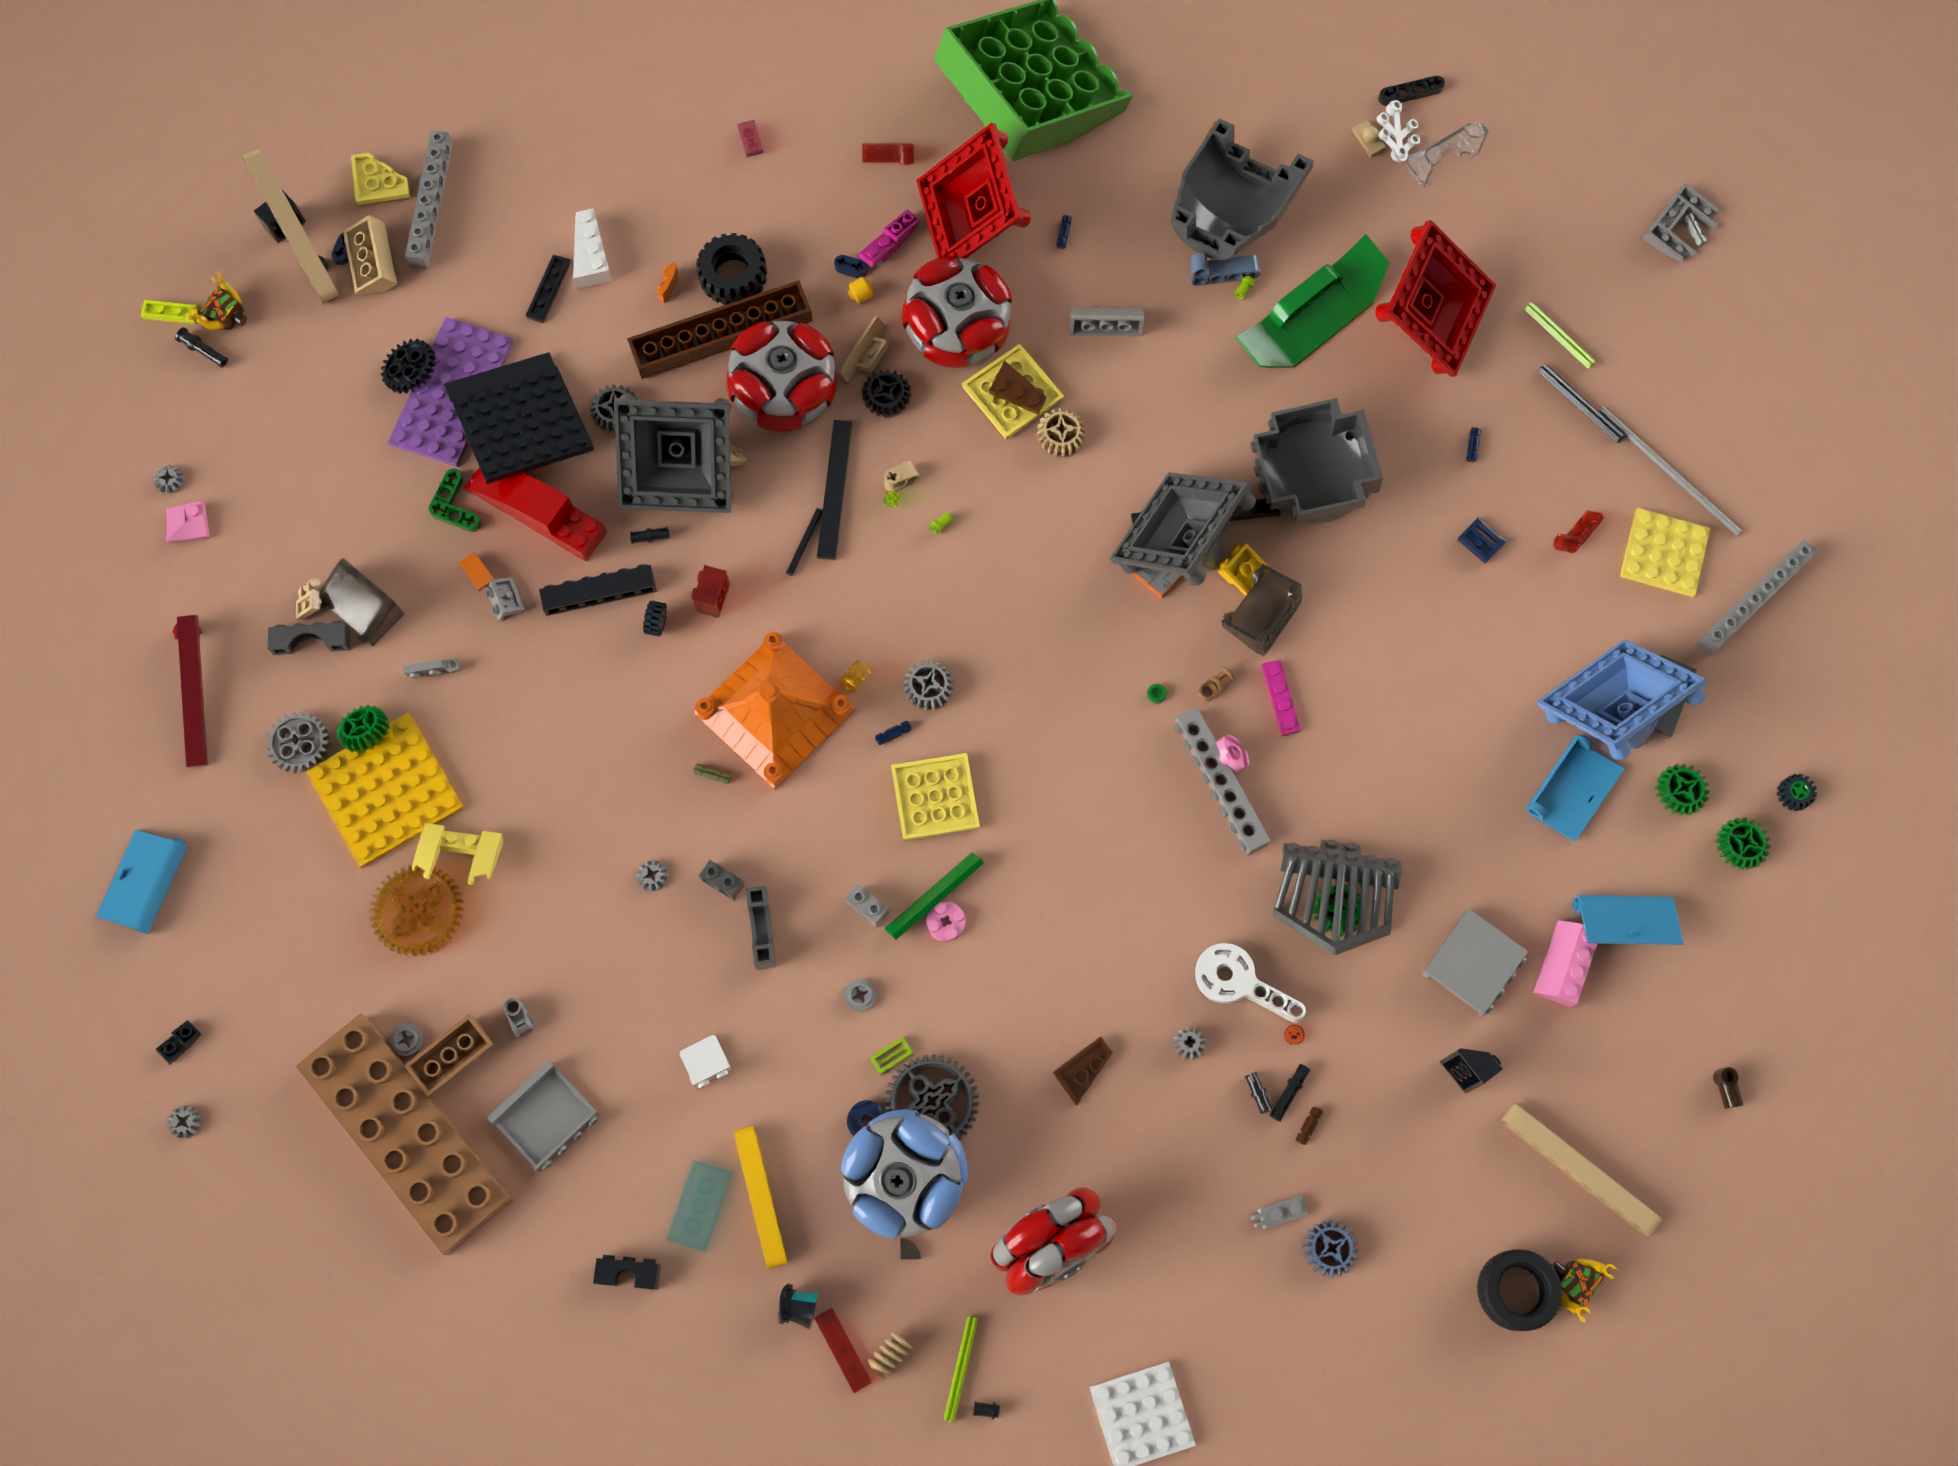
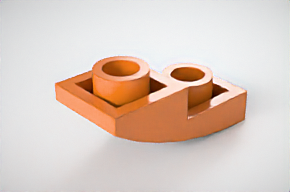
[657,261,678,303]
[458,552,494,591]

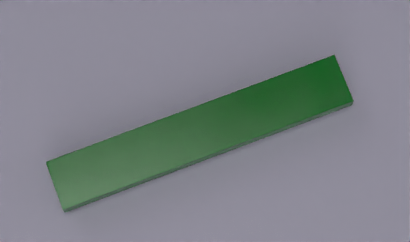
[884,852,984,940]

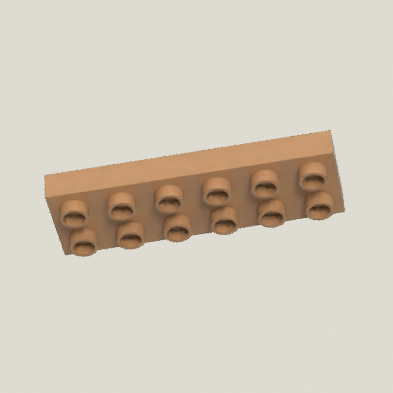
[296,1013,513,1255]

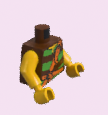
[185,272,247,330]
[1552,1259,1618,1323]

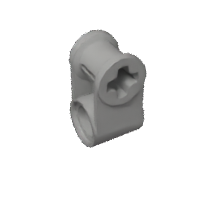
[504,998,536,1038]

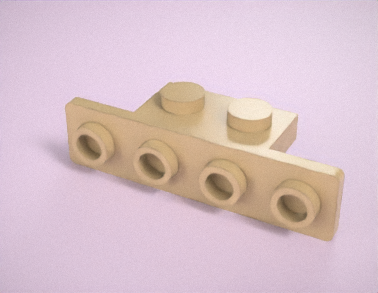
[838,316,890,383]

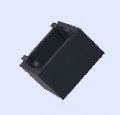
[254,190,306,243]

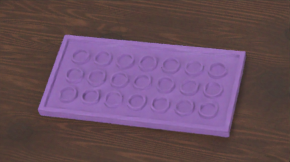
[388,317,514,467]

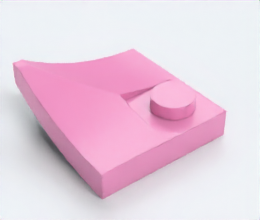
[166,501,210,543]

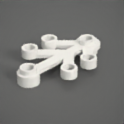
[1377,100,1420,163]

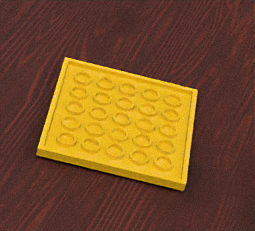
[306,712,465,868]

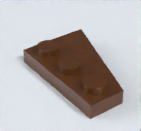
[989,360,1047,415]
[1052,1036,1113,1105]

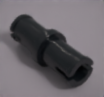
[630,527,670,544]
[1244,1072,1273,1114]

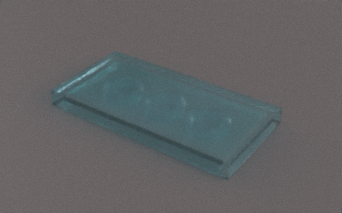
[666,1160,732,1252]

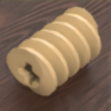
[868,1333,913,1381]

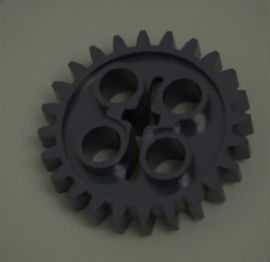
[380,338,437,394]

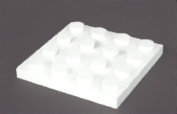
[1089,1361,1196,1466]

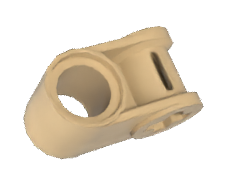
[884,460,920,492]

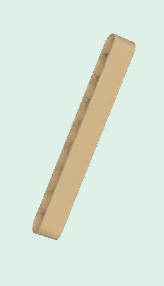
[242,148,339,304]
[1501,1104,1662,1237]

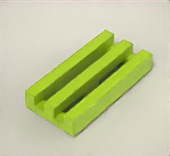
[869,1037,914,1075]

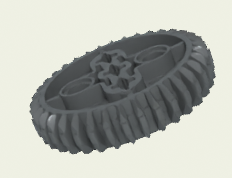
[884,1054,979,1141]

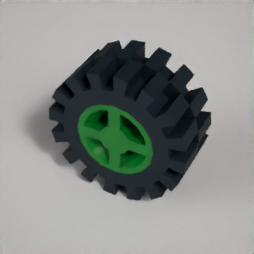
[1777,774,1817,811]

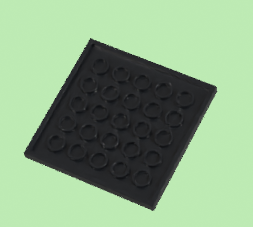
[451,366,594,484]

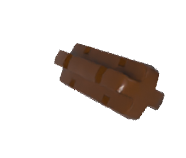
[1296,1106,1323,1145]

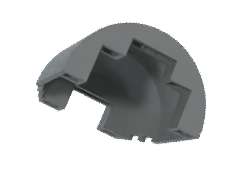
[1171,119,1314,260]

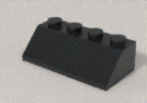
[1439,1048,1503,1094]

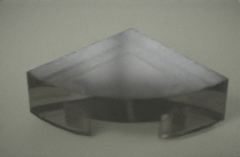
[900,1238,921,1260]

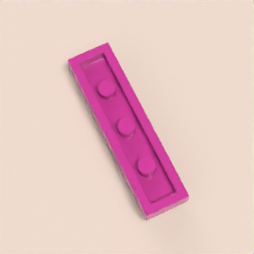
[1261,659,1301,736]

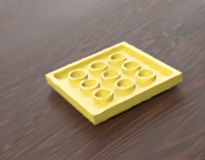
[962,344,1064,440]
[1620,508,1710,597]
[891,753,980,841]

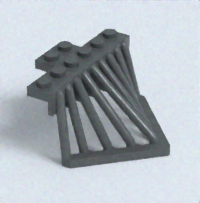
[1273,840,1402,955]

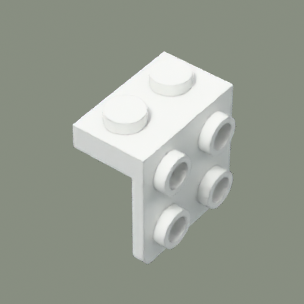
[680,1035,732,1089]

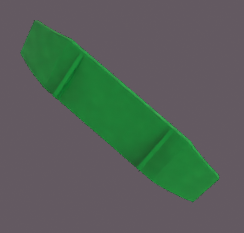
[1235,234,1390,368]

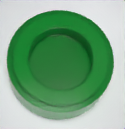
[1147,684,1166,704]

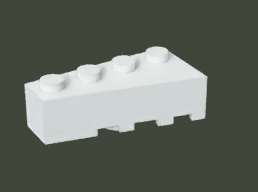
[573,208,612,289]

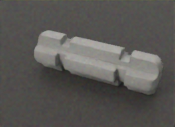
[1683,213,1707,246]

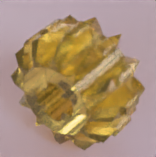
[840,660,871,692]

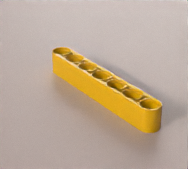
[734,1125,788,1269]

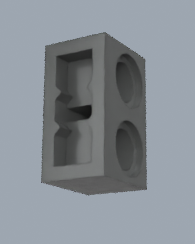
[699,860,745,901]

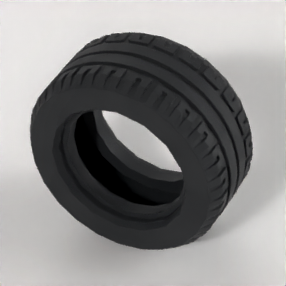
[1477,1249,1562,1331]

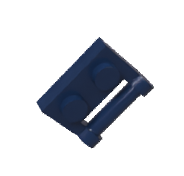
[1457,516,1508,564]

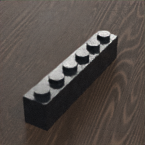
[539,564,657,616]

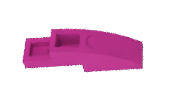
[859,209,921,267]

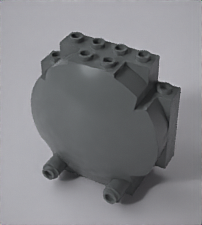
[1250,398,1383,523]

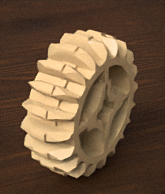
[1037,408,1086,457]

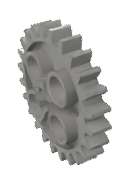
[265,711,330,773]

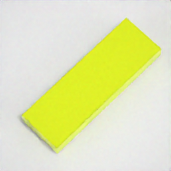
[140,300,200,324]

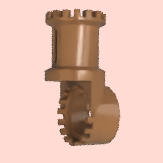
[1198,667,1235,702]

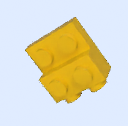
[1217,543,1271,596]

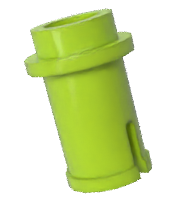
[1234,276,1255,300]
[929,512,953,534]

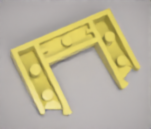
[412,823,503,885]

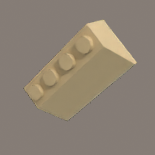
[343,215,397,294]

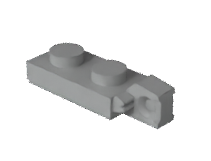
[403,658,460,679]

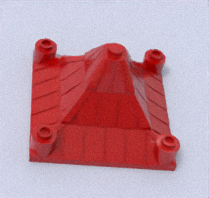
[916,122,1031,259]
[1375,220,1496,377]

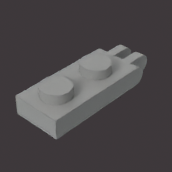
[1250,1196,1308,1230]

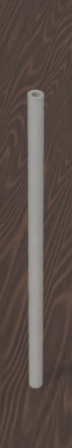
[1599,407,1742,536]

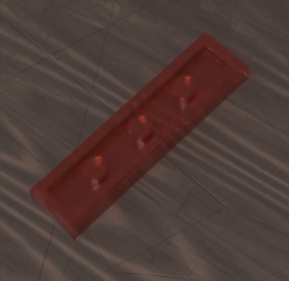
[814,1307,872,1393]

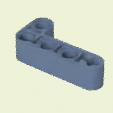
[1189,253,1261,286]

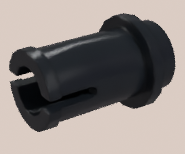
[973,1401,1000,1420]

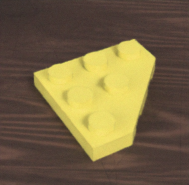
[351,153,411,205]

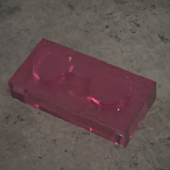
[737,120,764,157]

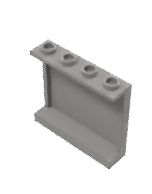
[1421,909,1528,1017]
[487,1060,600,1172]

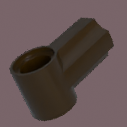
[1713,1067,1743,1109]

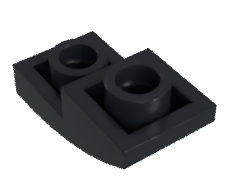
[156,1020,201,1065]

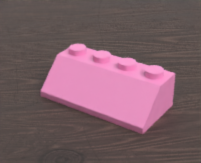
[1533,920,1597,1008]

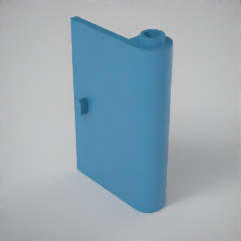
[1526,735,1624,842]
[95,830,188,934]
[1572,895,1684,945]

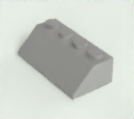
[1069,306,1144,336]

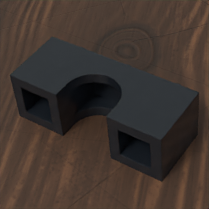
[593,1255,661,1290]

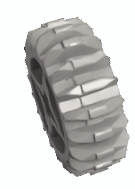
[903,660,954,711]

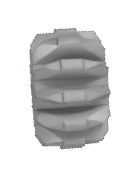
[1172,1026,1206,1061]

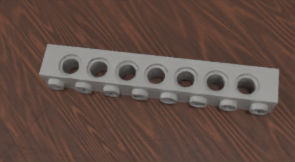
[405,130,453,269]
[1696,539,1817,656]
[1174,707,1271,855]

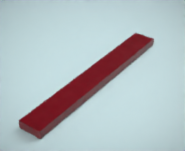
[177,615,208,768]

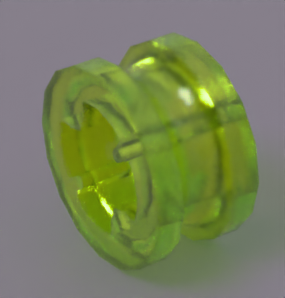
[883,491,901,507]

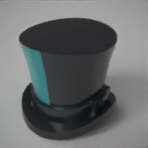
[778,1283,818,1330]

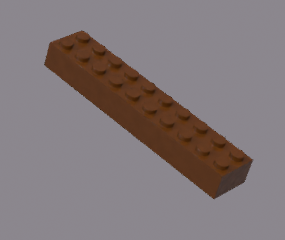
[627,280,813,379]

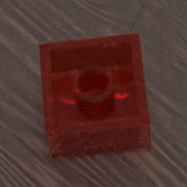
[691,565,730,618]

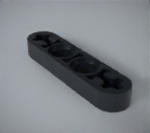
[1378,76,1445,106]

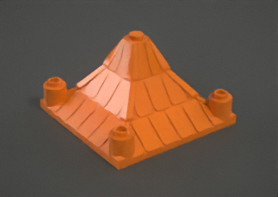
[693,632,856,790]

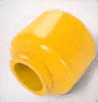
[847,277,875,304]

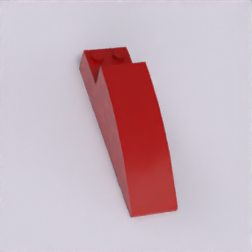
[464,468,607,561]

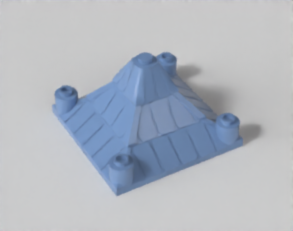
[1537,639,1707,760]

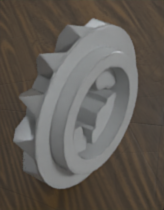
[153,464,184,493]
[636,860,668,891]
[844,979,876,1011]
[390,1024,423,1056]
[167,1106,201,1138]

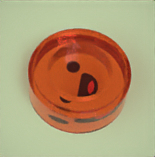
[1284,1024,1305,1045]

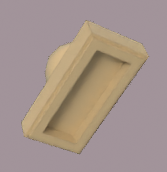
[1352,120,1386,158]

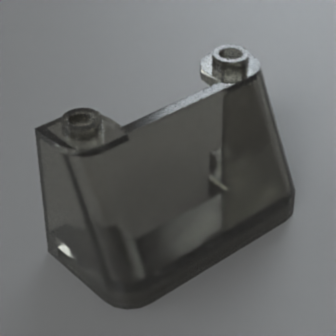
[319,558,404,646]
[1221,564,1302,657]

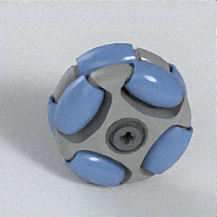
[841,1109,968,1239]

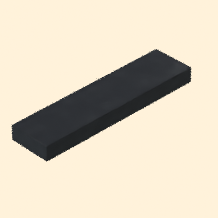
[526,254,571,323]

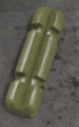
[694,763,731,784]

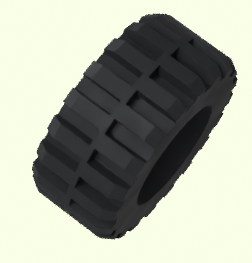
[696,233,767,305]

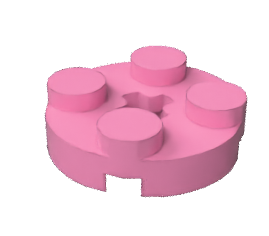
[1216,735,1249,773]
[926,902,966,942]

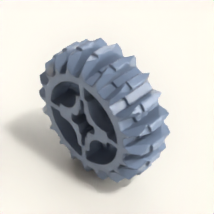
[1303,1220,1359,1277]

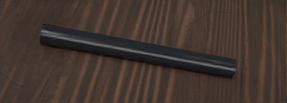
[786,508,822,576]

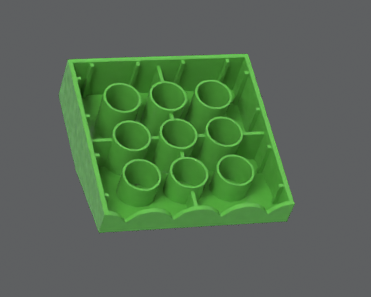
[934,0,1133,161]

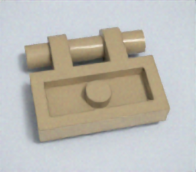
[296,578,321,620]

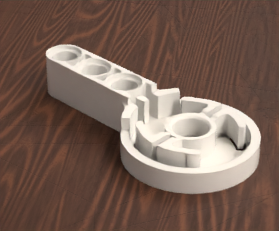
[1195,943,1306,1023]

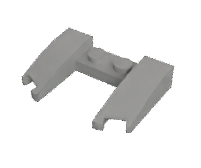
[1641,183,1720,262]

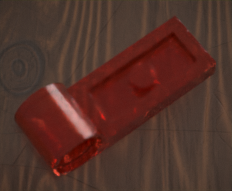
[862,143,914,165]
[1553,510,1604,553]

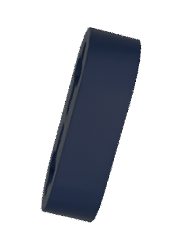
[331,233,349,265]
[834,255,867,278]

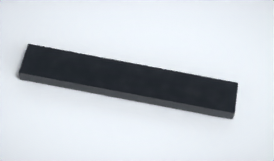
[444,352,555,402]

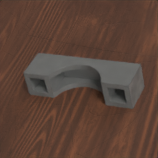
[268,621,350,655]
[746,886,776,970]

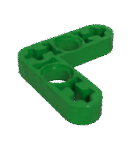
[429,468,481,532]

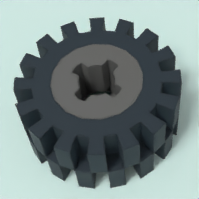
[643,600,667,637]

